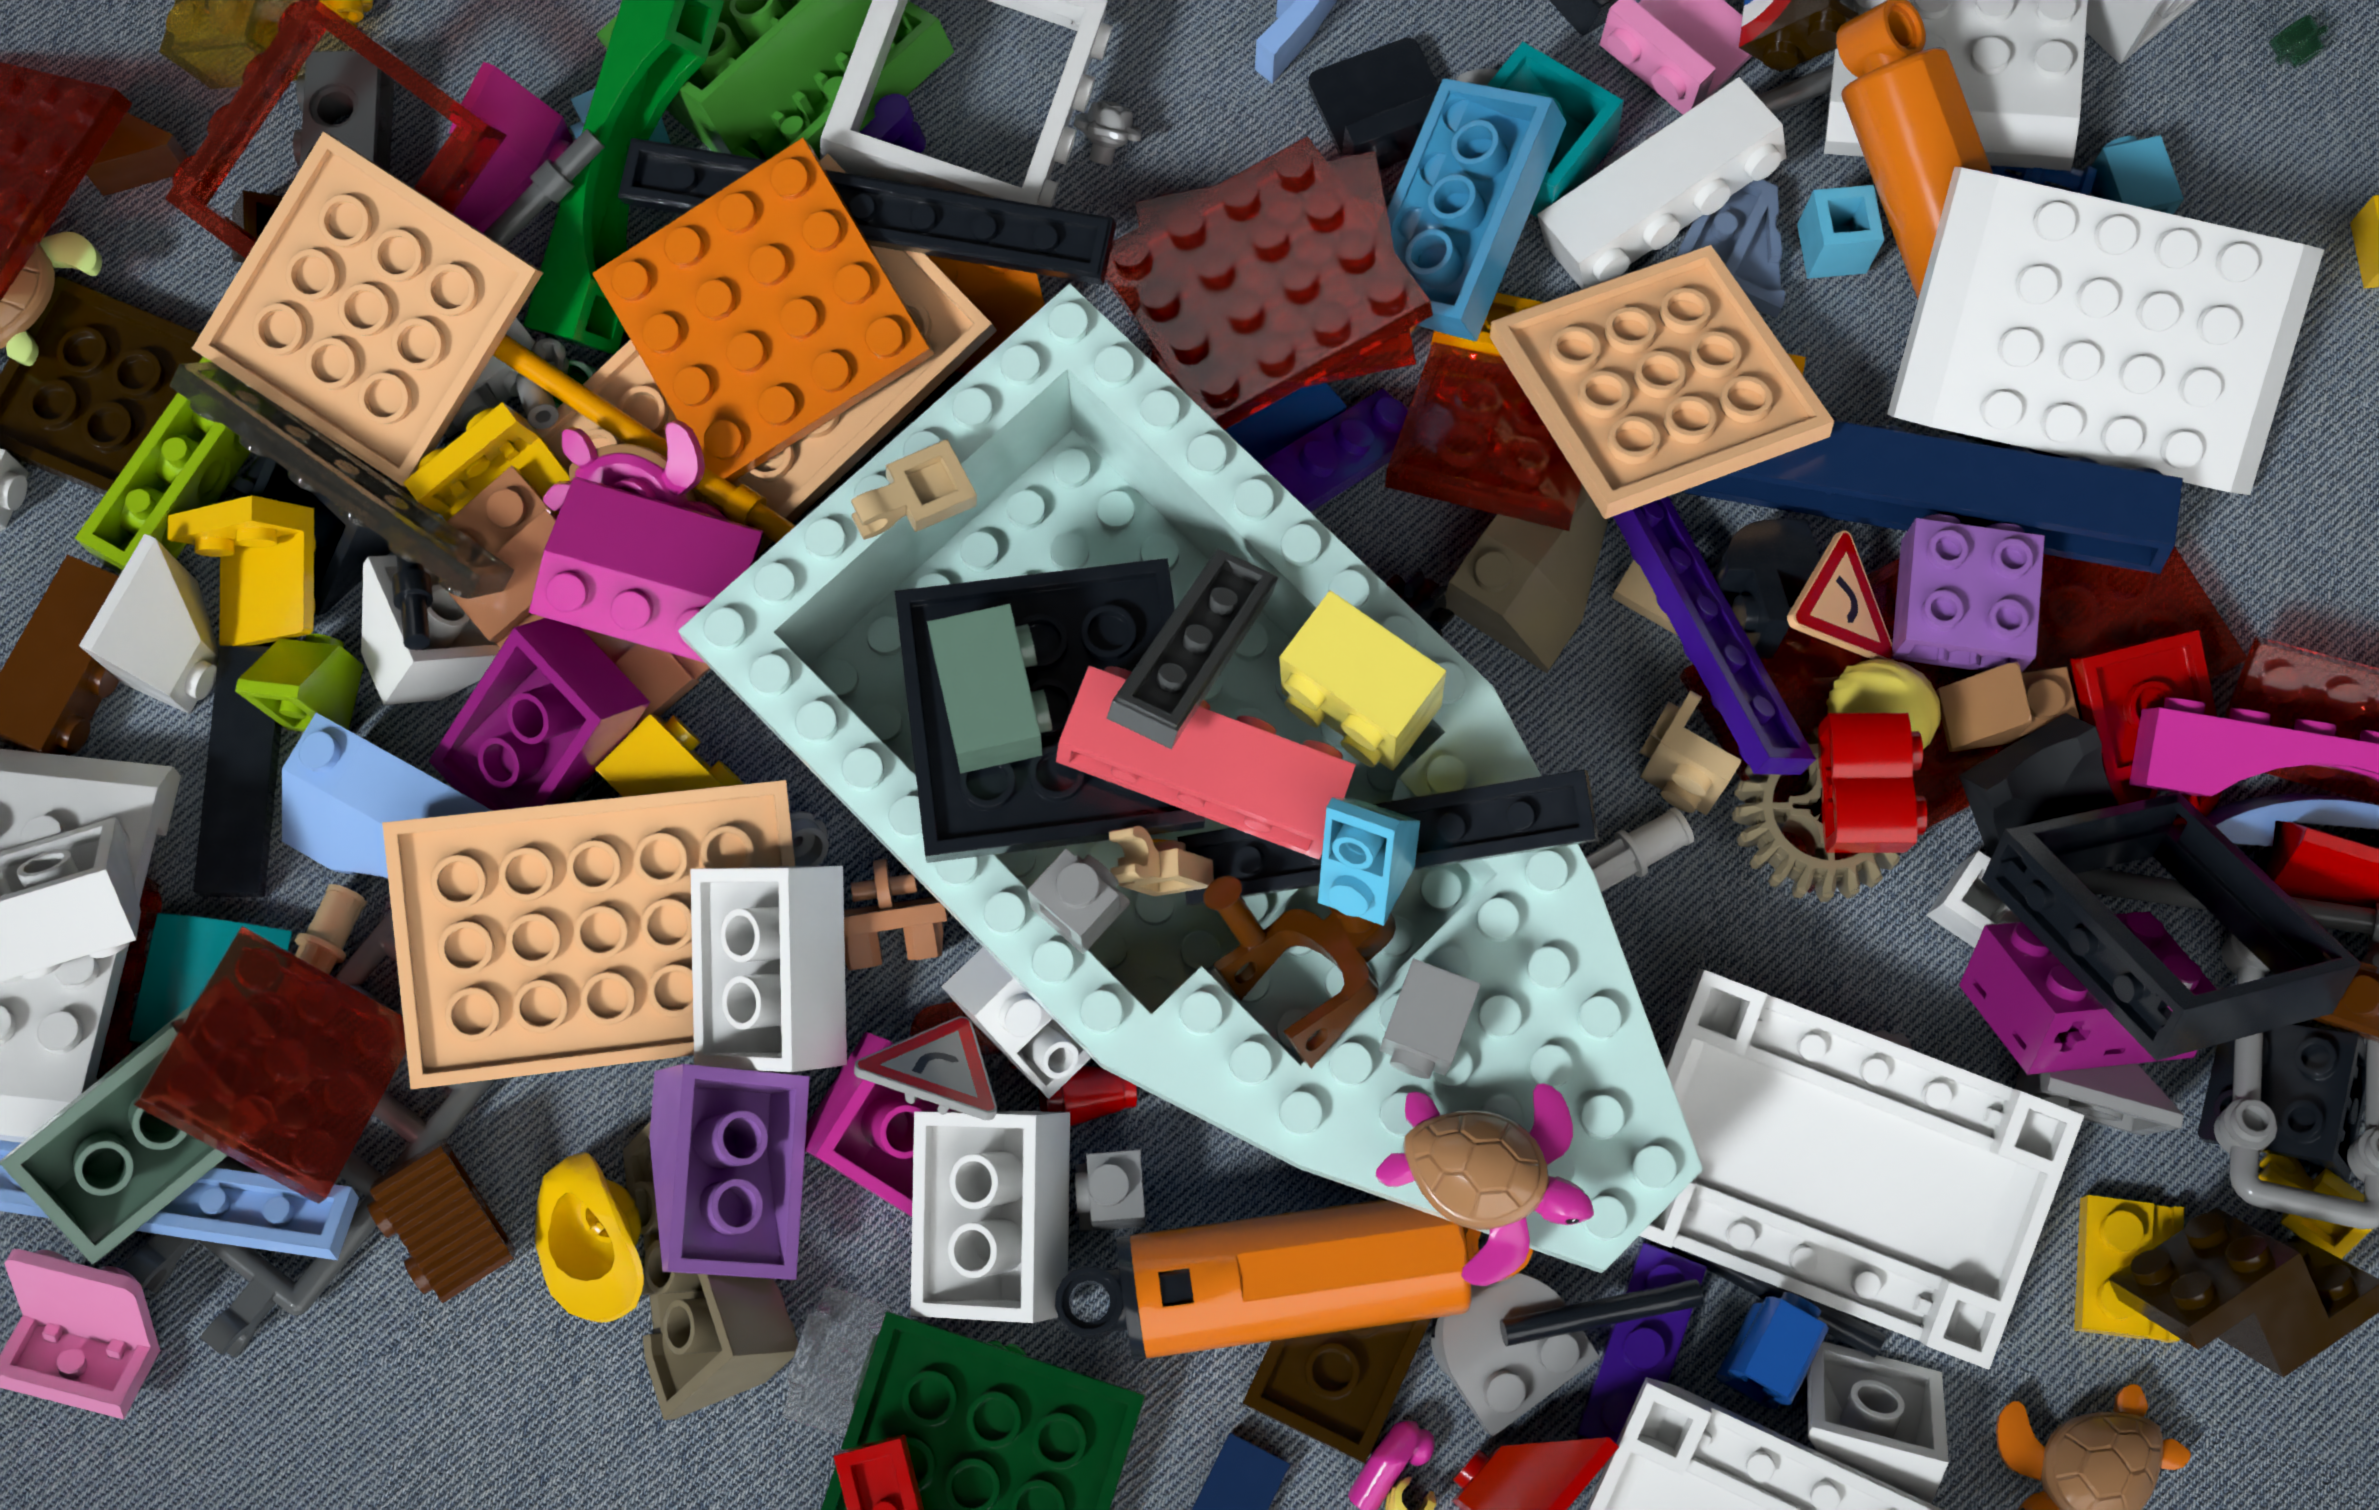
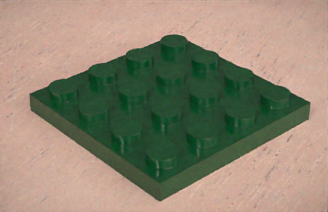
[821,1311,1146,1510]

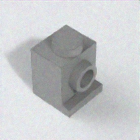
[1027,849,1130,954]
[1075,1150,1146,1232]

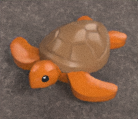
[1996,1384,2191,1510]

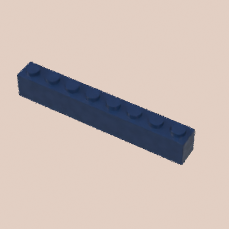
[1679,416,2183,574]

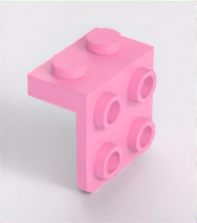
[1599,0,1752,115]
[0,1249,160,1419]

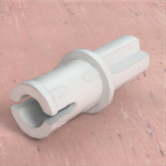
[1585,807,1694,892]

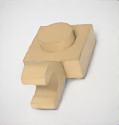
[851,439,977,540]
[1109,826,1214,897]

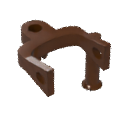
[1203,876,1396,1069]

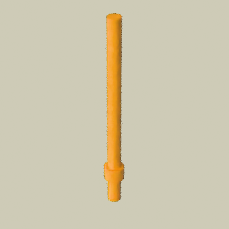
[493,334,796,543]

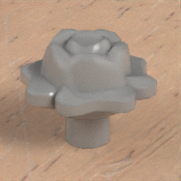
[1073,100,1142,165]

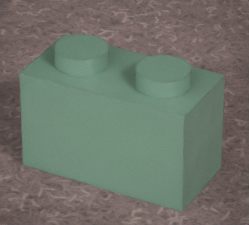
[927,604,1052,774]

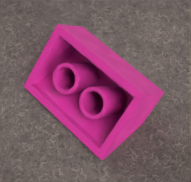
[529,476,764,663]

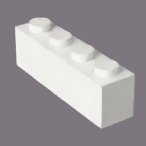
[1537,77,1786,290]

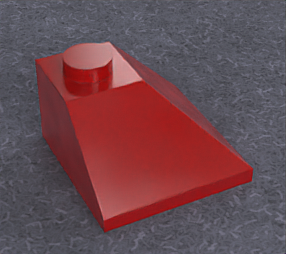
[1451,1437,1619,1510]

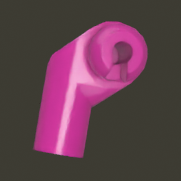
[1348,1421,1435,1510]

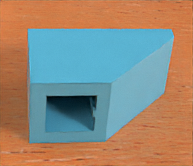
[1318,797,1420,926]

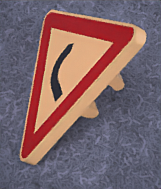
[1787,530,1894,661]

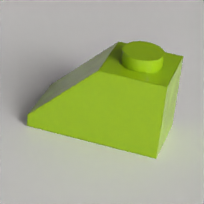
[235,634,364,732]

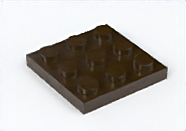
[0,275,203,495]

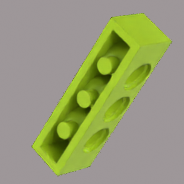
[75,356,282,575]

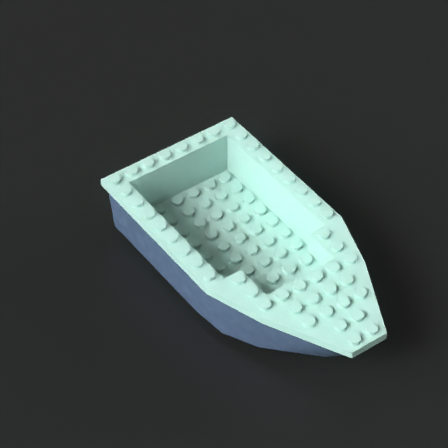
[678,283,1703,1273]

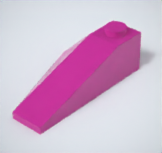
[429,61,573,233]

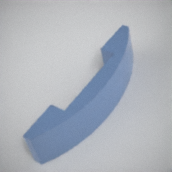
[2206,793,2379,846]

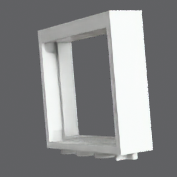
[820,0,1113,207]

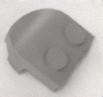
[1431,1271,1600,1437]

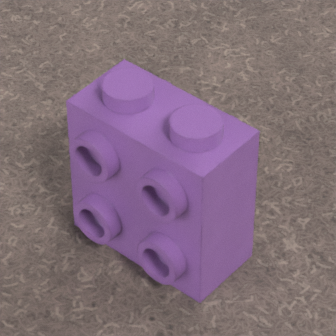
[1891,515,2045,673]

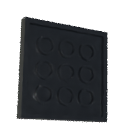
[895,558,1205,863]

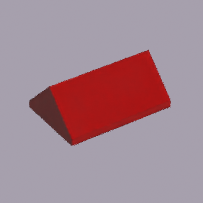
[2266,821,2379,908]

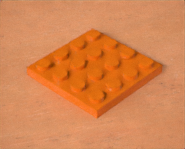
[592,138,935,483]

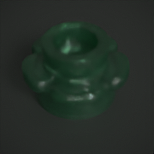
[2269,14,2329,69]

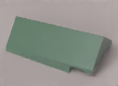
[0,977,313,1265]

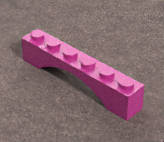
[2129,697,2379,796]

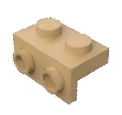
[1639,690,1742,815]

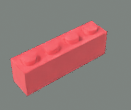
[1056,666,1356,860]

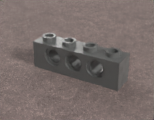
[293,50,394,172]

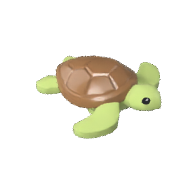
[0,192,102,366]

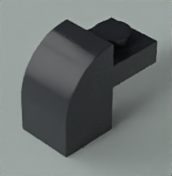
[1713,519,1821,659]

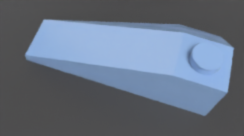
[282,713,493,879]

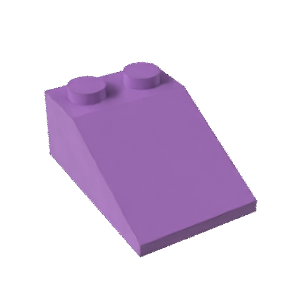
[649,1064,810,1280]

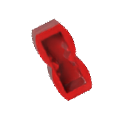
[1818,713,1927,853]

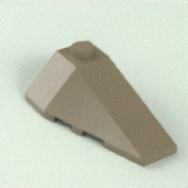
[1445,440,1609,673]
[623,1121,801,1420]

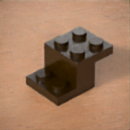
[2109,1207,2379,1378]

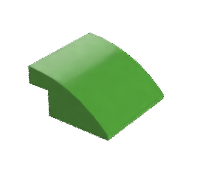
[596,0,954,161]

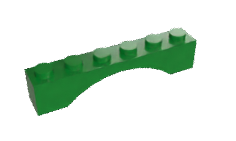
[523,0,724,355]

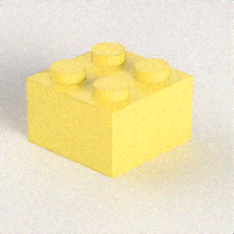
[1279,590,1446,771]

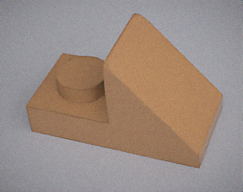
[1936,662,2079,752]

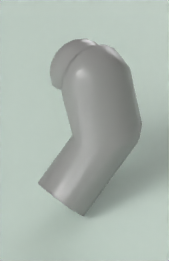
[516,338,569,429]

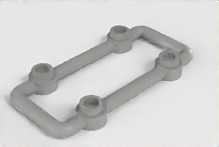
[2214,933,2379,1229]

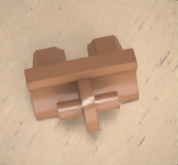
[844,859,949,970]

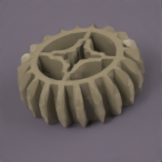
[1732,727,1900,902]

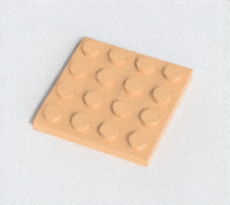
[192,132,544,487]
[1490,245,1834,519]

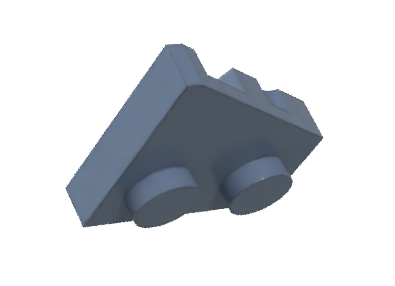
[1676,179,1785,318]

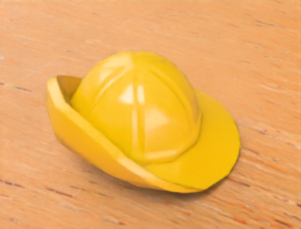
[535,1152,644,1323]

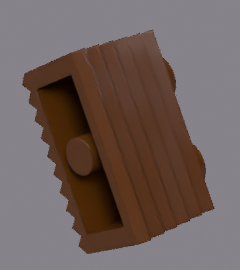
[367,1138,516,1303]

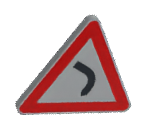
[854,1016,997,1120]

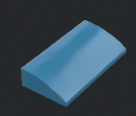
[1352,78,1567,341]

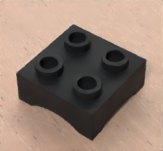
[1959,713,2119,858]

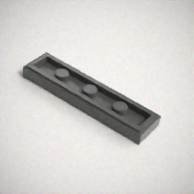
[1107,549,1278,749]

